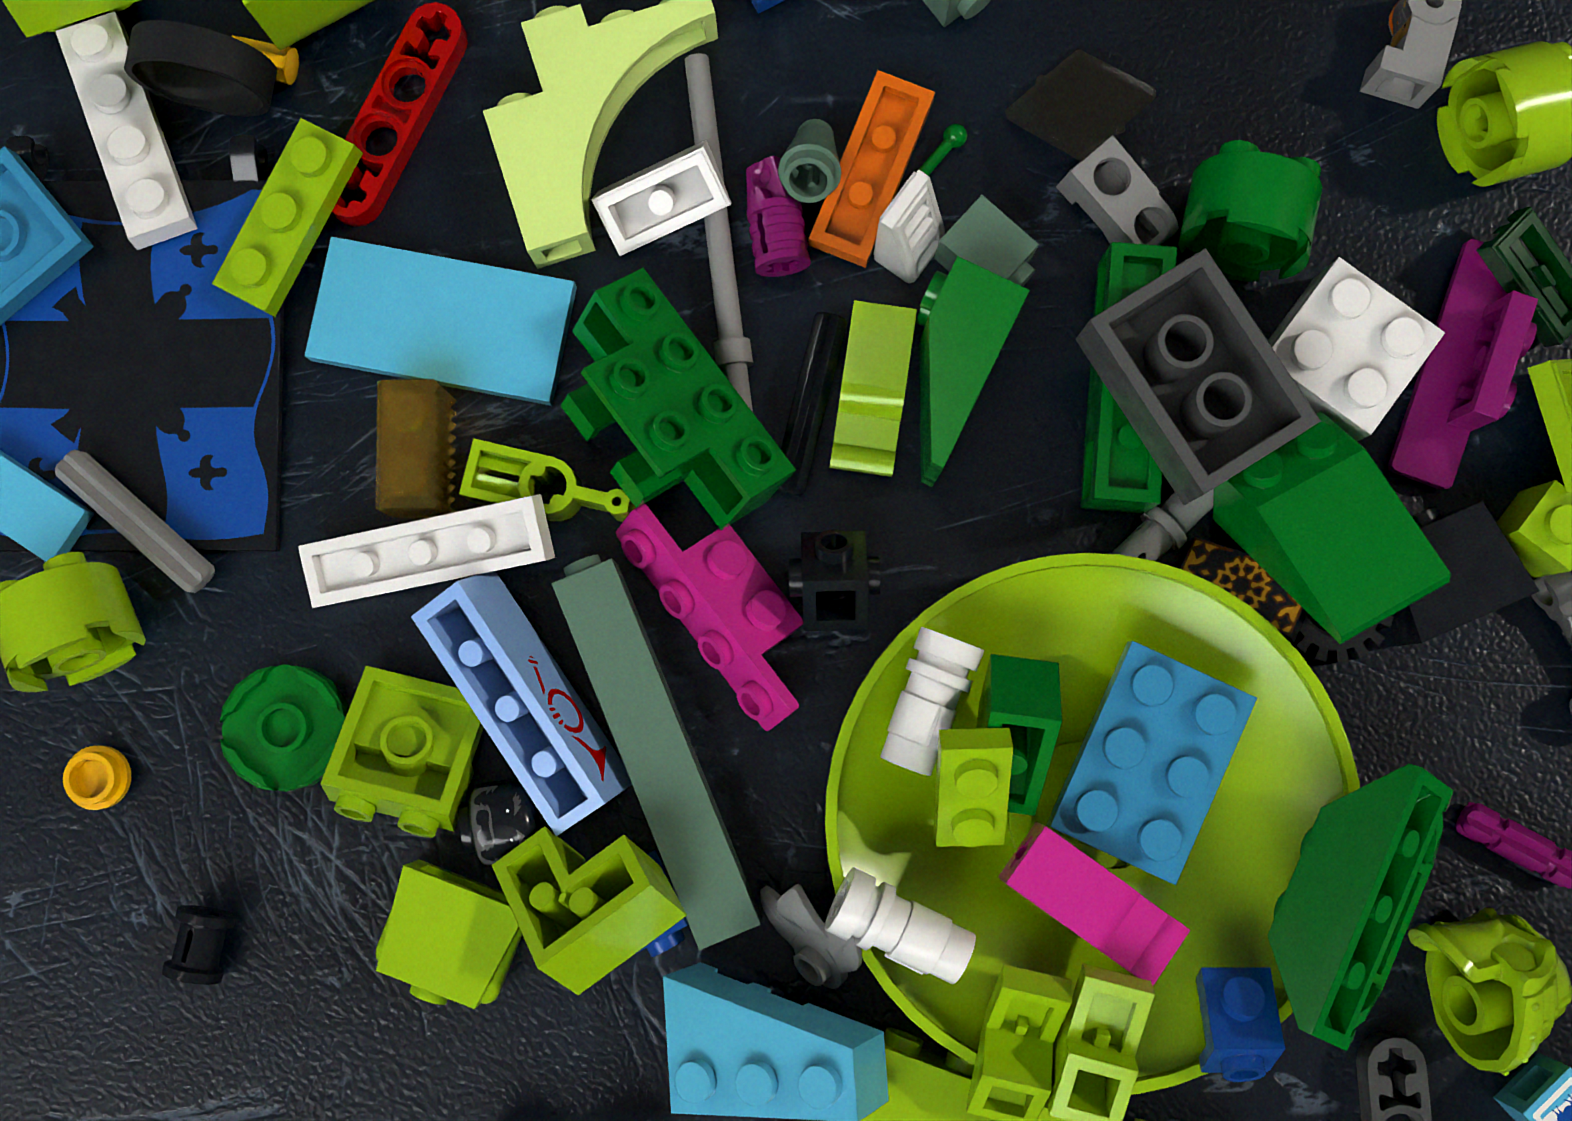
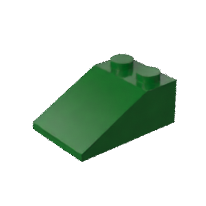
[915,256,1030,487]
[1213,411,1451,644]

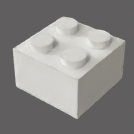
[1268,257,1445,442]

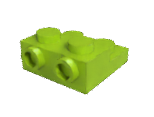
[320,666,484,838]

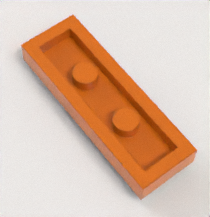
[809,70,935,268]

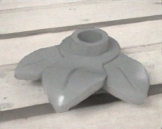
[760,884,863,989]

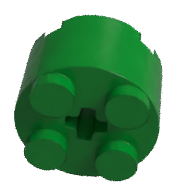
[1178,140,1322,282]

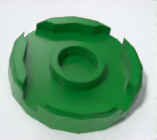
[220,664,349,792]

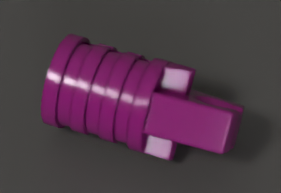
[746,156,811,277]

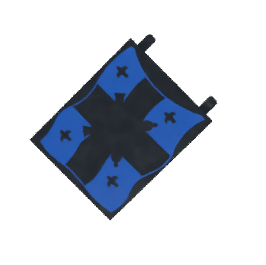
[0,135,285,552]

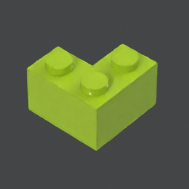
[492,826,687,995]

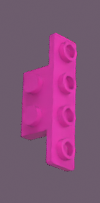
[616,504,803,731]

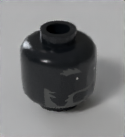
[459,778,553,867]

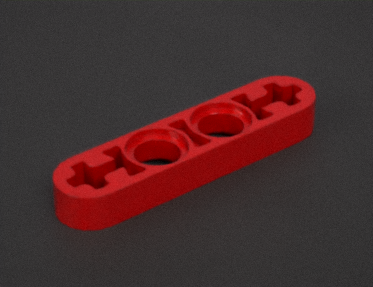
[331,2,468,227]

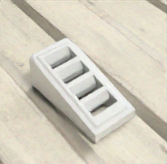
[873,170,945,283]

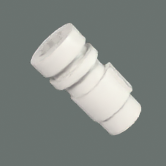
[880,627,984,776]
[824,867,976,985]

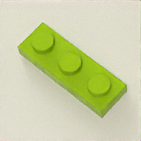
[212,118,363,317]

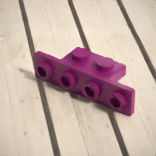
[1388,239,1538,490]

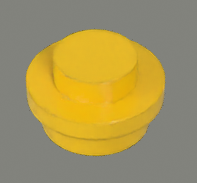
[63,745,131,810]

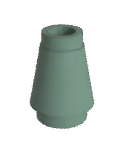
[778,119,841,203]

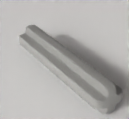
[55,449,215,593]

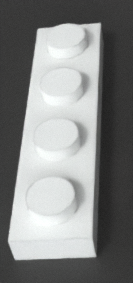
[55,11,198,250]
[298,494,555,608]

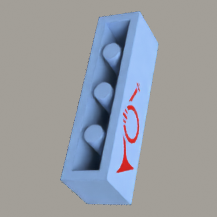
[411,571,632,836]

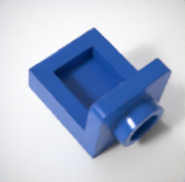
[1196,967,1285,1082]

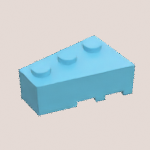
[663,962,889,1121]

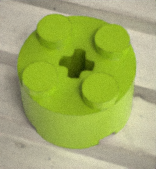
[1437,41,1572,187]
[0,552,146,692]

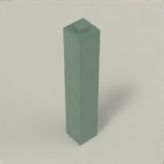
[551,554,762,951]

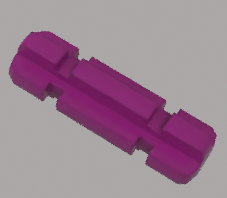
[1455,802,1572,889]

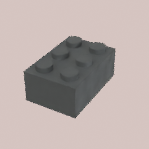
[1075,248,1321,505]

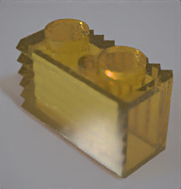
[376,379,457,518]

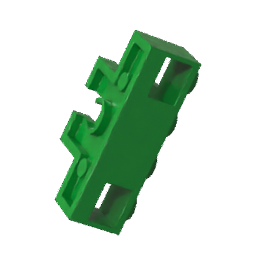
[1080,242,1177,514]
[561,268,796,530]

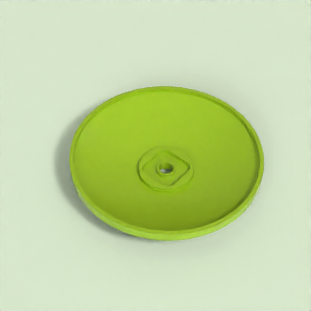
[825,553,1360,1095]

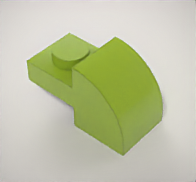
[1047,963,1155,1121]

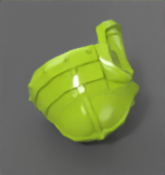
[1407,907,1572,1076]

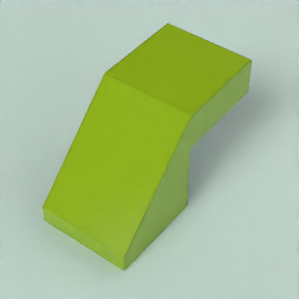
[966,964,1072,1121]

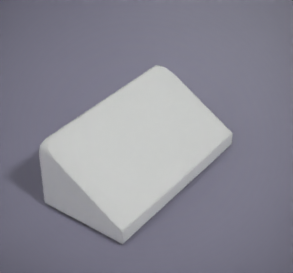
[591,140,731,256]

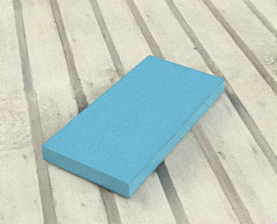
[305,237,577,406]

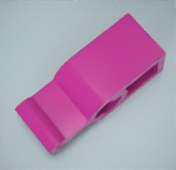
[998,822,1190,986]

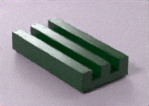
[1476,206,1572,347]

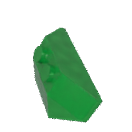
[1267,763,1454,1051]

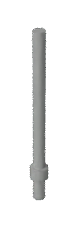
[684,53,753,412]

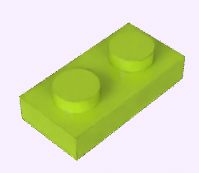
[934,728,1013,847]

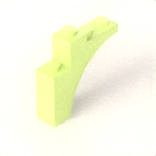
[483,0,718,269]

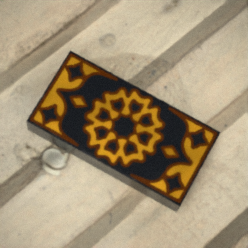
[1180,535,1307,643]

